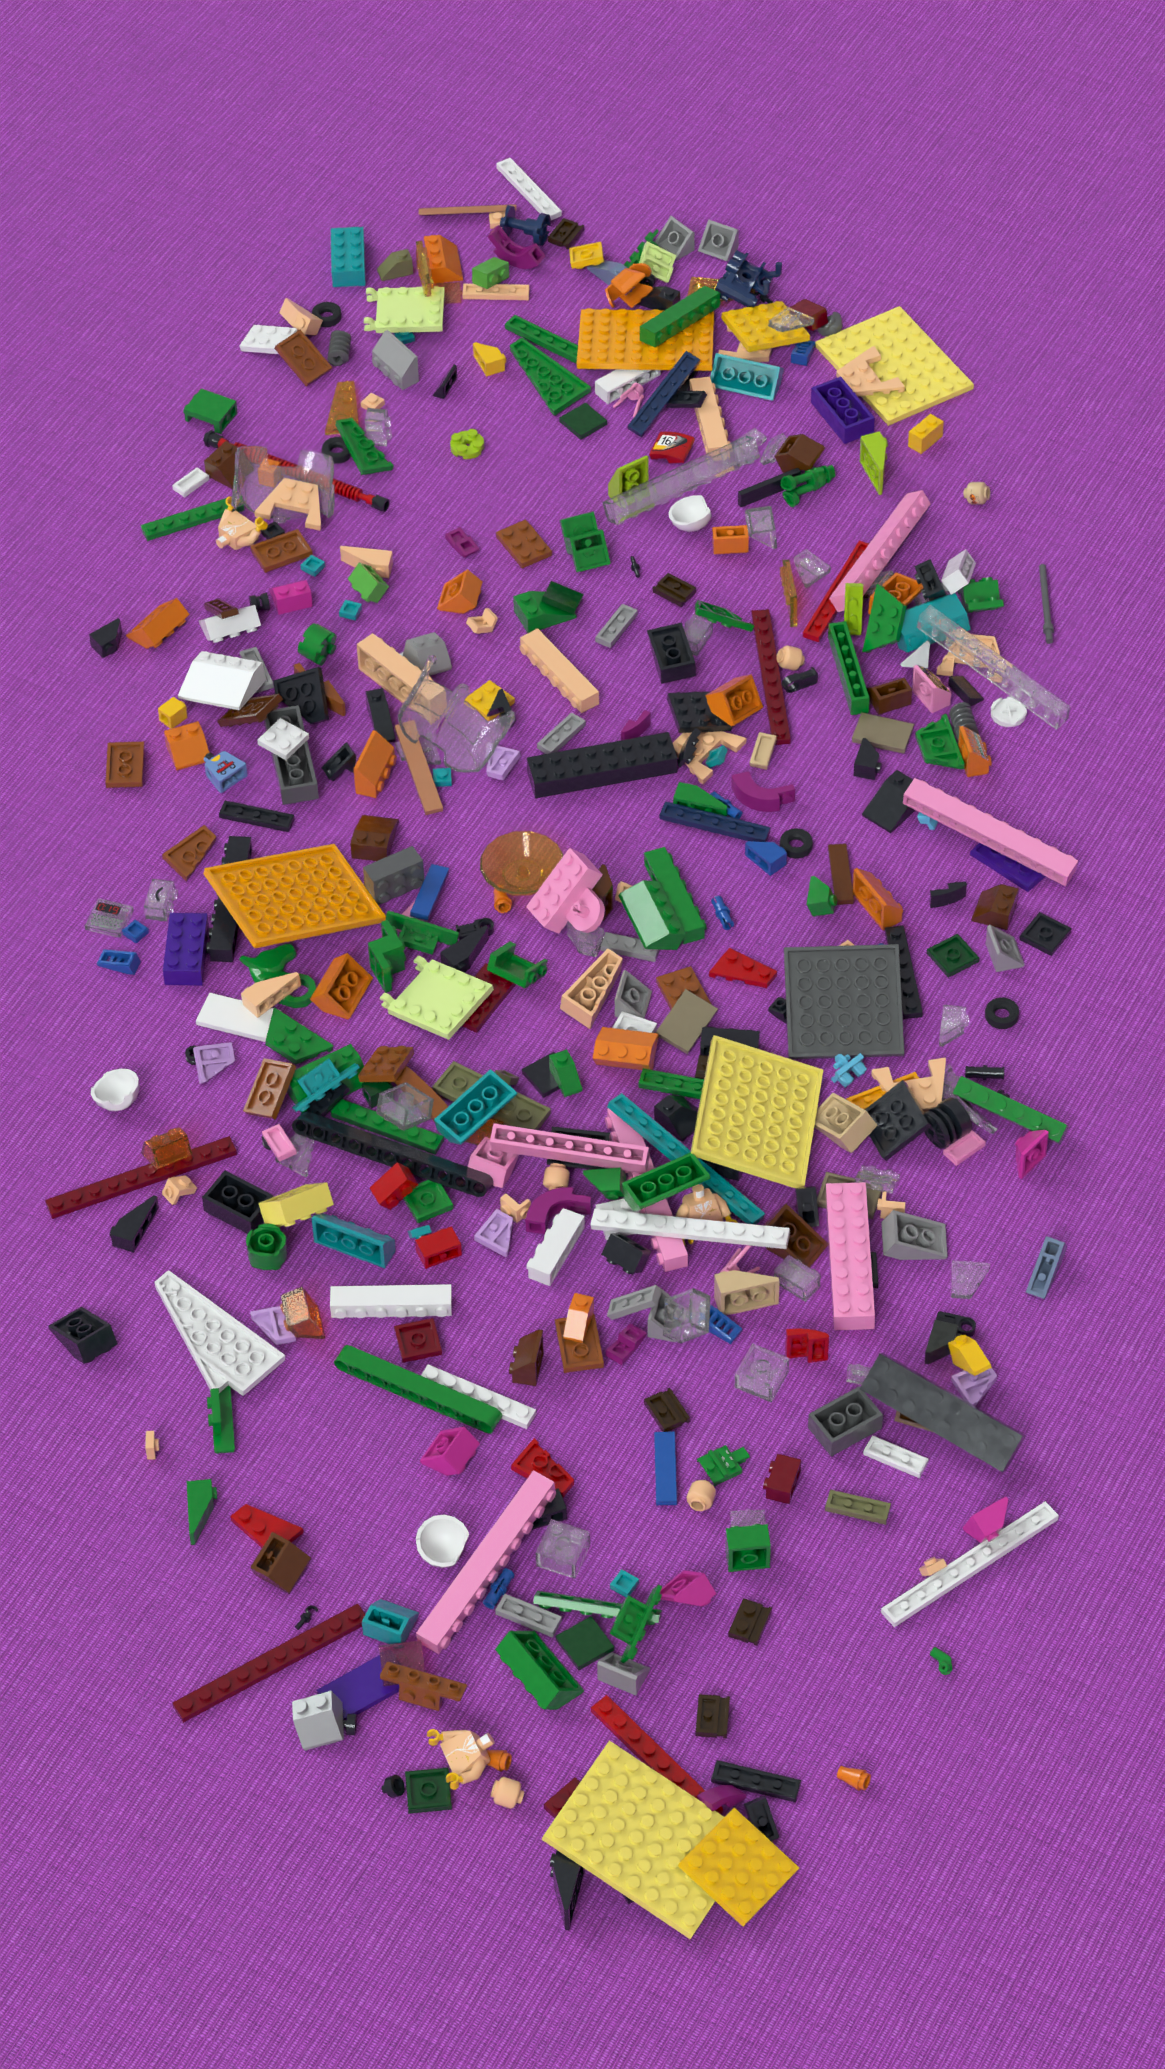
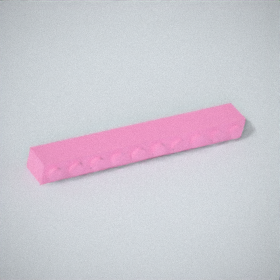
[829,490,931,612]
[903,778,1078,886]
[605,1109,688,1272]
[416,1470,556,1654]

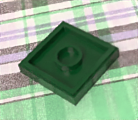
[559,403,607,440]
[541,581,584,614]
[926,934,980,978]
[555,1616,614,1671]
[405,1768,452,1814]

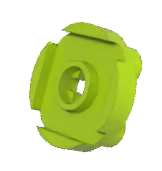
[450,429,484,459]

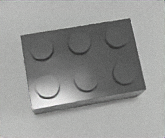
[363,846,424,905]
[808,1386,883,1457]

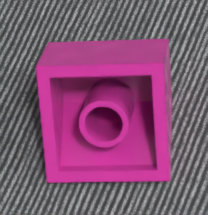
[269,580,312,615]
[420,1427,480,1476]

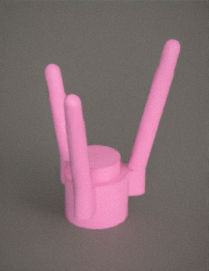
[613,382,644,418]
[720,1245,760,1273]

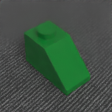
[806,876,837,916]
[549,1049,582,1097]
[583,1168,626,1200]

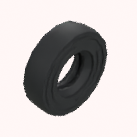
[312,302,341,327]
[321,437,351,464]
[780,828,813,859]
[985,997,1019,1029]

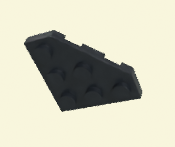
[273,667,329,724]

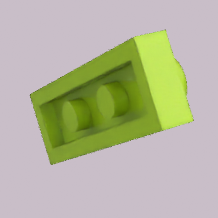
[844,583,863,635]

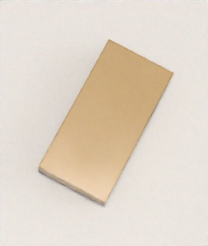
[749,732,777,770]

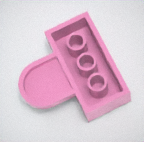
[526,848,605,934]

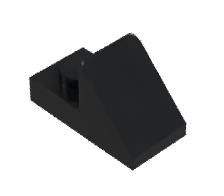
[487,689,516,729]
[321,742,356,781]
[795,1186,819,1227]
[744,1796,780,1841]

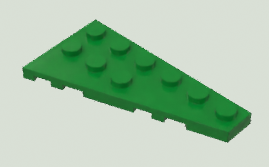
[510,338,591,416]

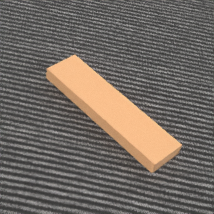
[462,284,530,300]

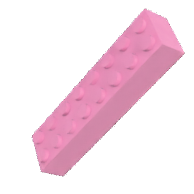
[826,1182,875,1330]

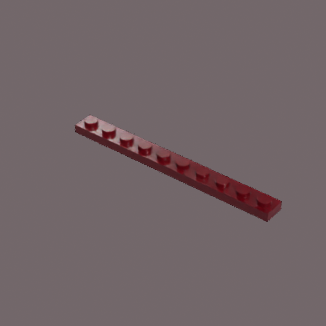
[751,609,791,745]
[45,1136,237,1219]
[172,1603,365,1723]

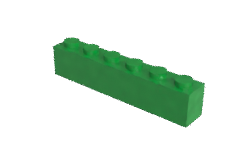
[640,286,720,347]
[828,621,869,715]
[644,847,707,945]
[953,1076,1069,1145]

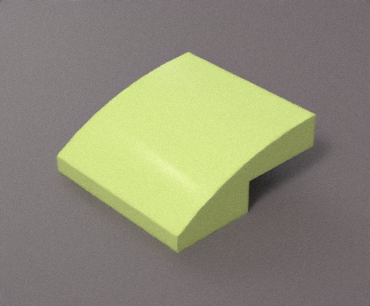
[639,241,676,283]

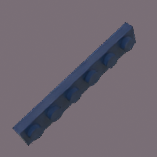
[628,351,700,438]
[659,801,771,842]

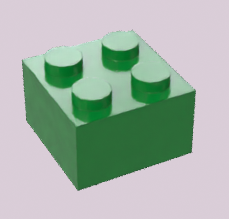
[725,1524,771,1572]

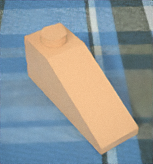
[279,298,323,335]
[340,546,393,578]
[241,972,301,1018]

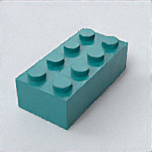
[331,227,366,287]

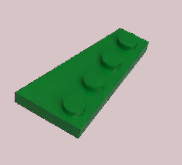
[335,418,394,475]

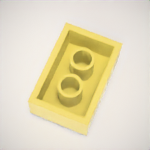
[258,1182,334,1227]

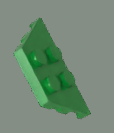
[862,584,907,653]
[695,600,754,632]
[915,714,965,770]
[265,1008,334,1065]

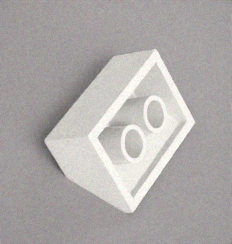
[199,605,261,643]

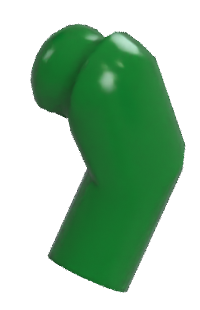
[930,1647,953,1675]

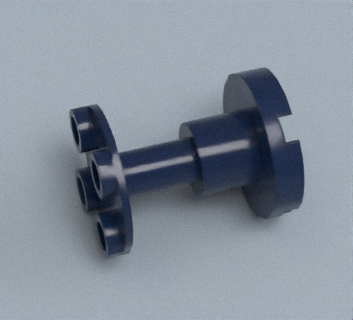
[500,205,551,246]

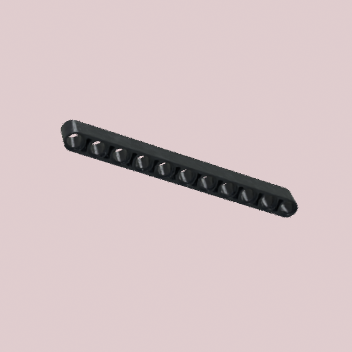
[292,1111,493,1197]

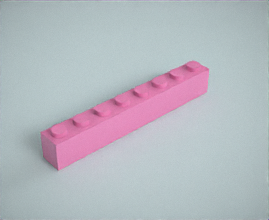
[490,1124,650,1173]

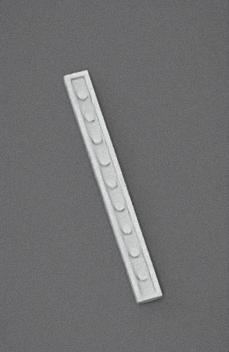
[591,1209,790,1249]
[881,1501,1059,1627]

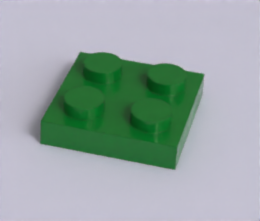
[403,1180,453,1223]

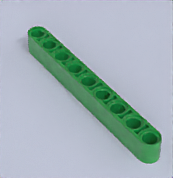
[334,1345,503,1434]

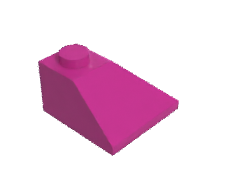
[1015,1130,1049,1179]
[963,1497,1008,1543]
[660,1570,716,1607]

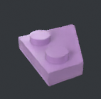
[486,744,521,780]
[193,1042,235,1084]
[474,1209,513,1257]
[250,1305,296,1345]
[951,1368,997,1406]

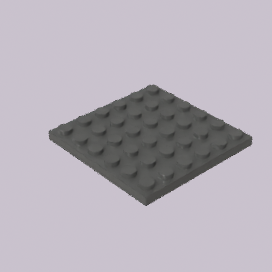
[784,944,904,1059]

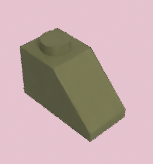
[377,249,413,281]

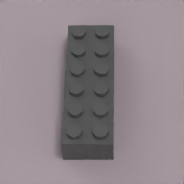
[264,705,319,805]

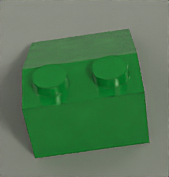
[513,591,577,633]

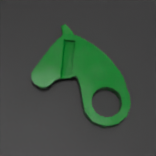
[239,944,316,1008]

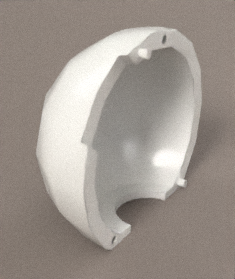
[668,495,711,532]
[91,1069,140,1111]
[416,1515,469,1568]

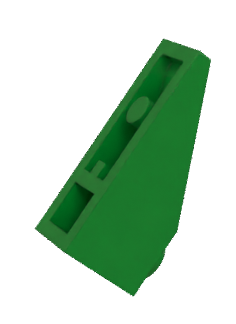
[673,782,728,816]
[186,1479,217,1545]

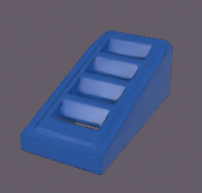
[791,340,816,366]
[96,949,141,975]
[698,1304,742,1344]

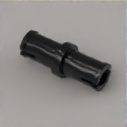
[965,1065,1005,1080]

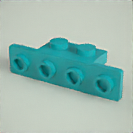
[292,1058,360,1112]

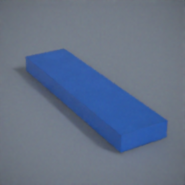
[410,864,449,921]
[654,1432,677,1506]

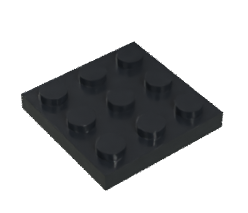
[667,691,732,733]
[865,1080,932,1161]

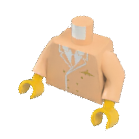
[216,496,268,550]
[675,1184,738,1245]
[427,1729,495,1790]

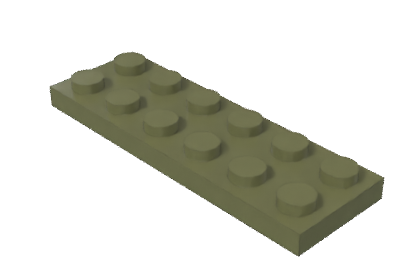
[432,1061,551,1130]

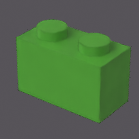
[472,257,509,289]
[348,562,389,603]

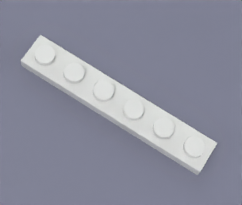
[496,158,562,220]
[421,1365,536,1429]

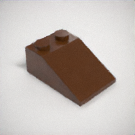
[350,815,399,861]
[763,1203,829,1272]

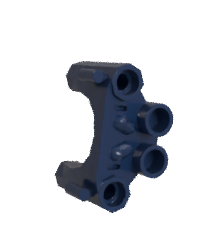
[715,250,782,307]

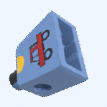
[204,751,247,793]

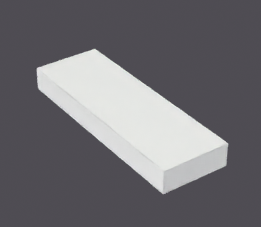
[863,1435,929,1478]

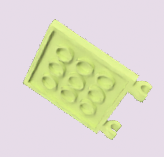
[364,286,445,333]
[380,956,494,1040]

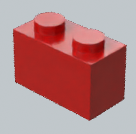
[370,1162,418,1210]
[415,1226,462,1269]

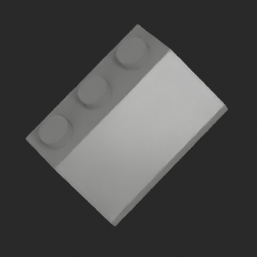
[372,330,419,390]

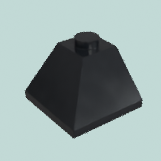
[654,1095,699,1142]

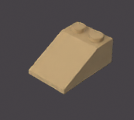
[814,1093,877,1153]
[714,1270,779,1316]

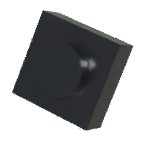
[261,521,285,540]

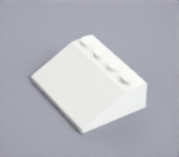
[178,651,266,710]

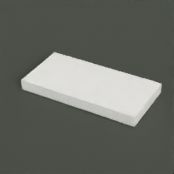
[196,993,281,1042]

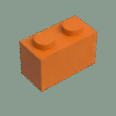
[712,525,749,554]

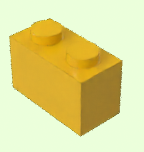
[908,414,944,454]

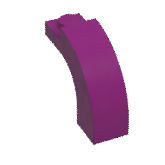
[487,225,545,269]
[731,771,795,812]
[525,1187,592,1234]

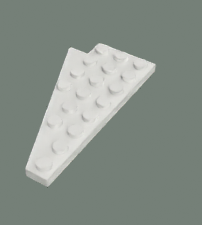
[155,1270,285,1396]

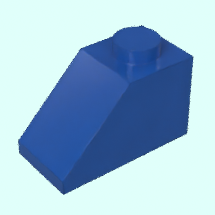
[745,841,787,876]

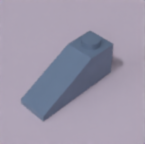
[587,260,627,285]
[1026,1236,1067,1299]

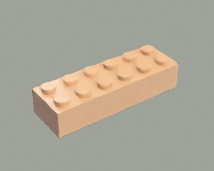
[357,633,446,725]

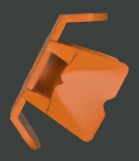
[605,263,653,308]

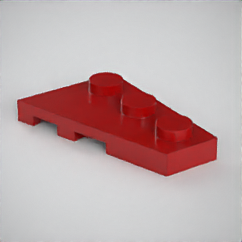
[709,948,777,988]
[511,1438,574,1498]
[230,1504,304,1548]

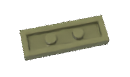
[825,1490,891,1525]

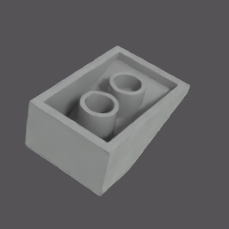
[882,1210,947,1260]

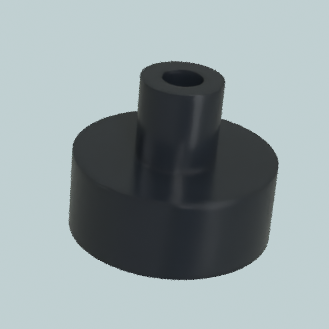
[343,1713,357,1736]
[381,1774,405,1798]

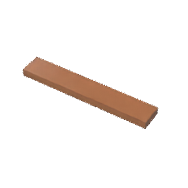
[419,204,517,215]
[395,721,443,815]

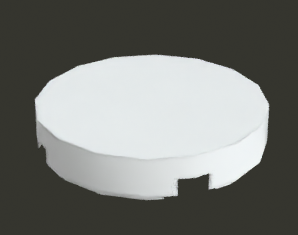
[991,697,1027,727]

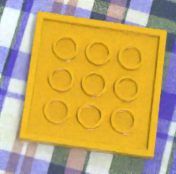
[721,301,810,352]
[678,1808,799,1927]

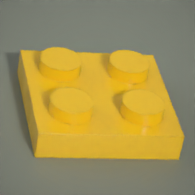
[569,242,604,269]
[464,680,515,722]

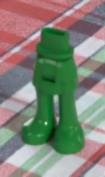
[781,465,835,507]

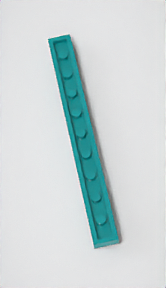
[607,1093,765,1225]

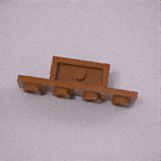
[380,1662,467,1711]

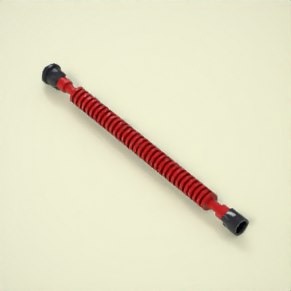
[203,430,390,512]

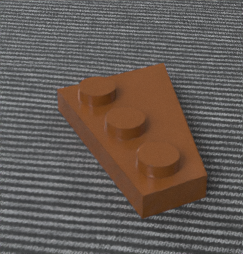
[162,825,216,882]

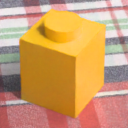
[158,697,187,729]

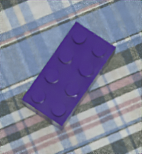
[811,377,875,444]
[163,913,209,986]

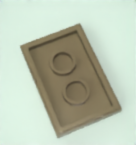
[852,713,914,754]
[656,989,718,1054]
[817,1172,883,1219]

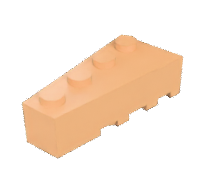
[560,948,623,1029]

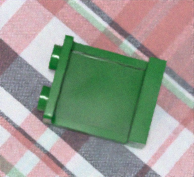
[183,388,237,434]
[487,941,548,988]

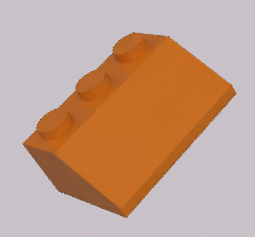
[424,235,463,284]
[868,572,924,615]
[126,598,190,649]
[705,674,763,726]
[354,730,397,798]
[853,868,903,930]
[310,953,373,1020]
[592,1027,659,1070]

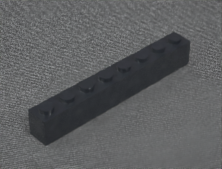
[206,836,252,962]

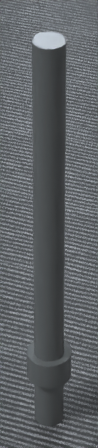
[1039,564,1054,644]

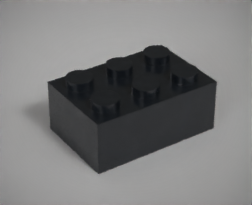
[202,1170,273,1234]

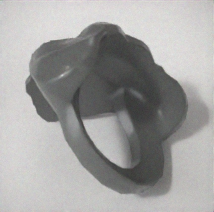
[818,312,843,336]

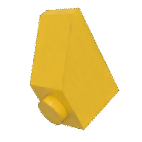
[473,342,506,377]
[948,1335,992,1376]

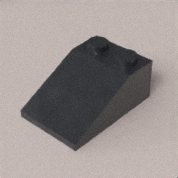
[647,622,696,684]
[862,770,916,833]
[48,1307,118,1364]
[550,1850,585,1931]

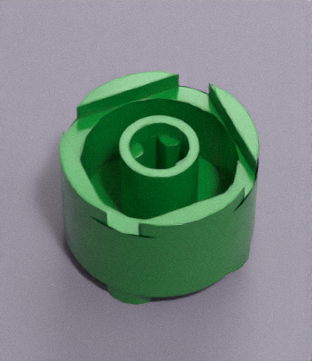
[298,623,337,666]
[246,1224,287,1270]

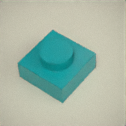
[393,332,415,344]
[300,555,325,577]
[339,600,362,621]
[705,745,728,768]
[433,768,452,787]
[408,1225,431,1239]
[610,1569,639,1597]

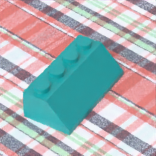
[710,353,784,401]
[897,593,971,653]
[434,1069,517,1145]
[312,1213,396,1268]

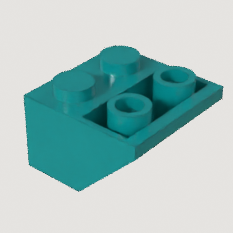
[362,1599,419,1649]

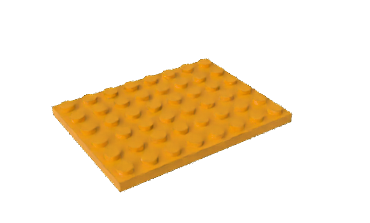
[577,308,714,371]
[203,844,386,948]

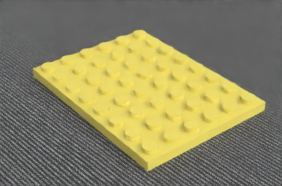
[815,306,974,426]
[690,1035,823,1188]
[541,1740,724,1939]

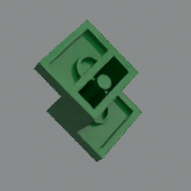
[559,511,611,572]
[958,577,1004,613]
[368,920,406,993]

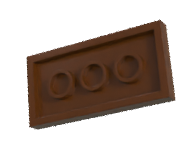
[217,694,283,727]

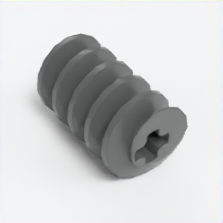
[327,330,352,366]
[949,702,979,740]

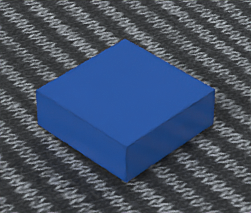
[122,920,149,943]

